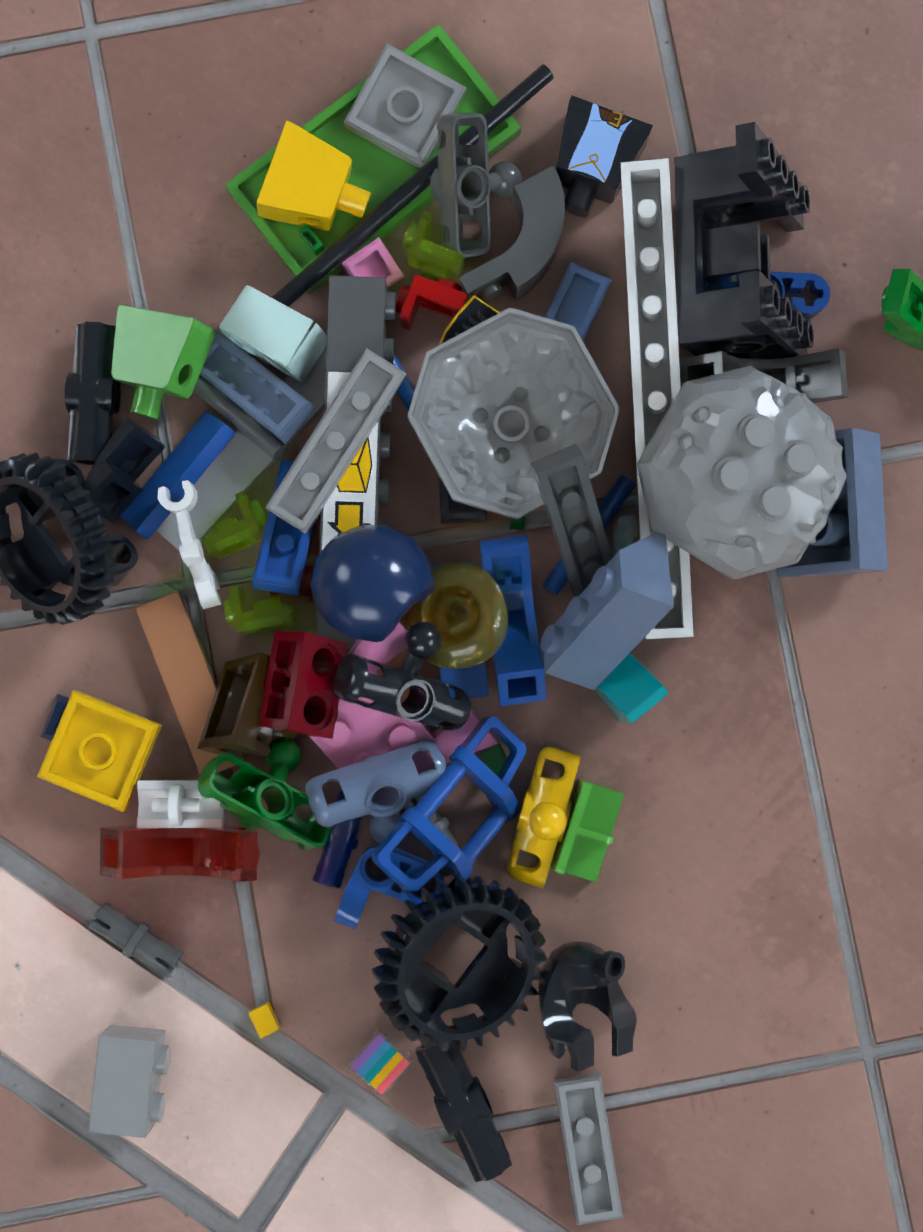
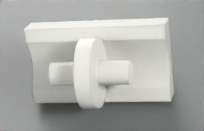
[137,780,224,828]

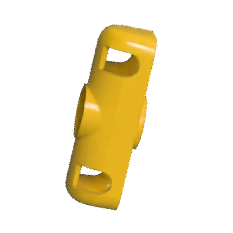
[507,747,581,889]

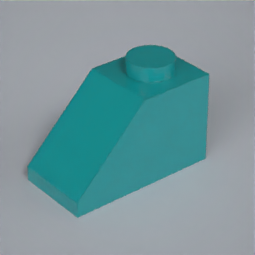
[595,653,669,724]

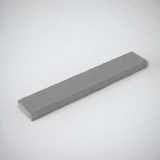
[156,334,327,550]

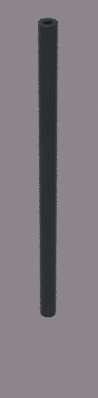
[271,64,554,307]

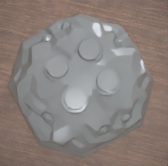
[407,307,620,519]
[636,366,847,579]

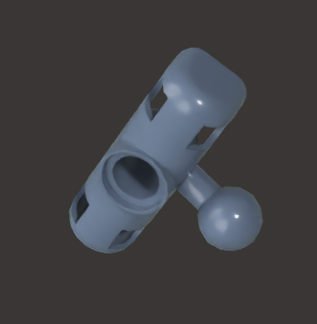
[306,740,447,843]

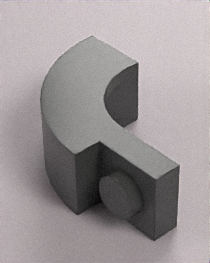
[459,165,565,303]

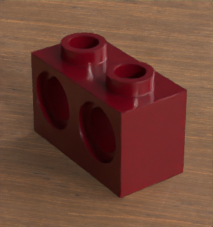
[259,631,349,739]

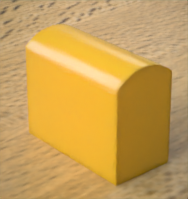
[248,1001,281,1039]

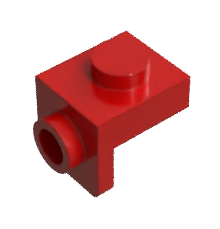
[396,274,467,330]

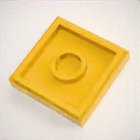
[37,690,162,812]

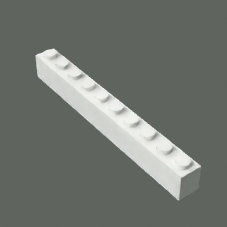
[621,158,694,639]

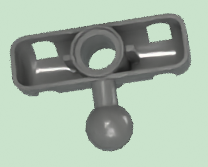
[430,113,522,258]

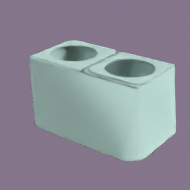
[219,285,327,383]

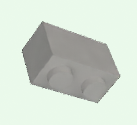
[88,1025,171,1138]

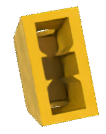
[257,120,371,231]

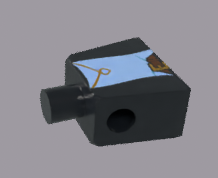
[556,95,653,217]

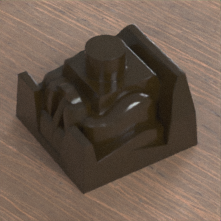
[197,652,297,758]

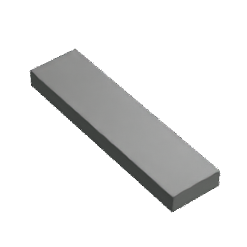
[265,348,407,534]

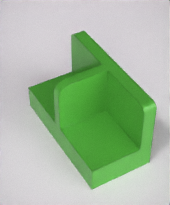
[551,779,624,882]

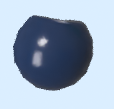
[311,524,434,642]

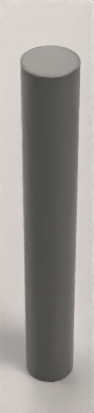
[193,375,287,460]

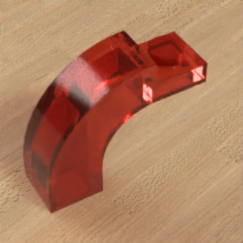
[100,825,260,882]

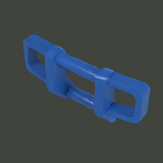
[372,716,526,891]

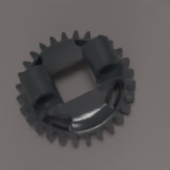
[0,452,138,625]
[372,876,547,1052]

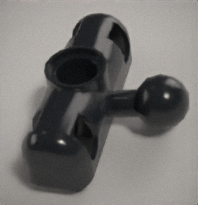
[332,621,471,731]

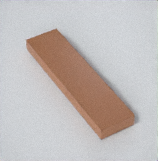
[135,591,247,774]

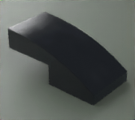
[83,417,165,523]

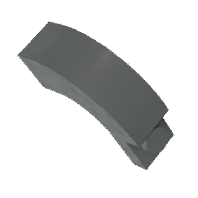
[679,349,848,403]

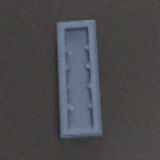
[200,330,315,444]

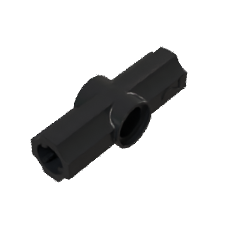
[65,321,121,465]
[415,1041,512,1182]

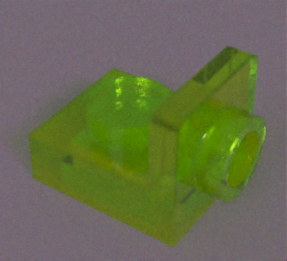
[202,491,267,560]
[223,585,297,635]

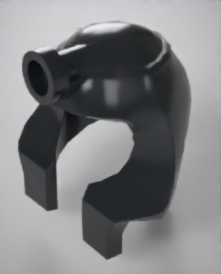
[538,941,637,1071]

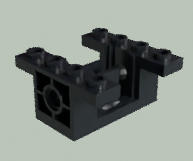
[674,122,814,359]

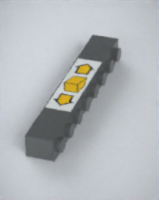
[317,275,396,652]

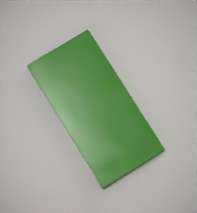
[225,24,521,295]

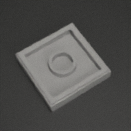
[344,43,466,169]

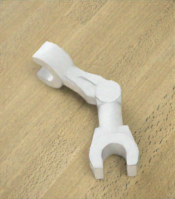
[158,480,221,609]

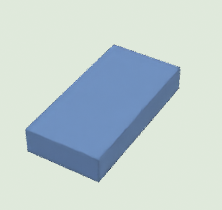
[545,262,612,343]

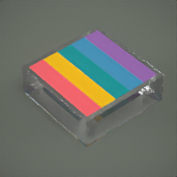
[347,1027,414,1098]

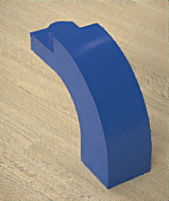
[480,535,546,706]

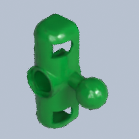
[197,737,332,850]

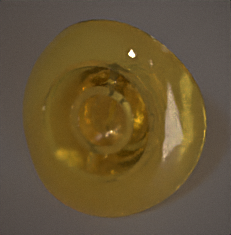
[404,561,508,669]

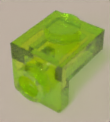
[403,211,465,284]

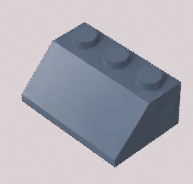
[777,428,888,578]
[541,532,674,690]

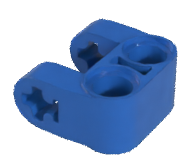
[334,843,444,930]

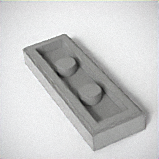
[554,1072,623,1225]

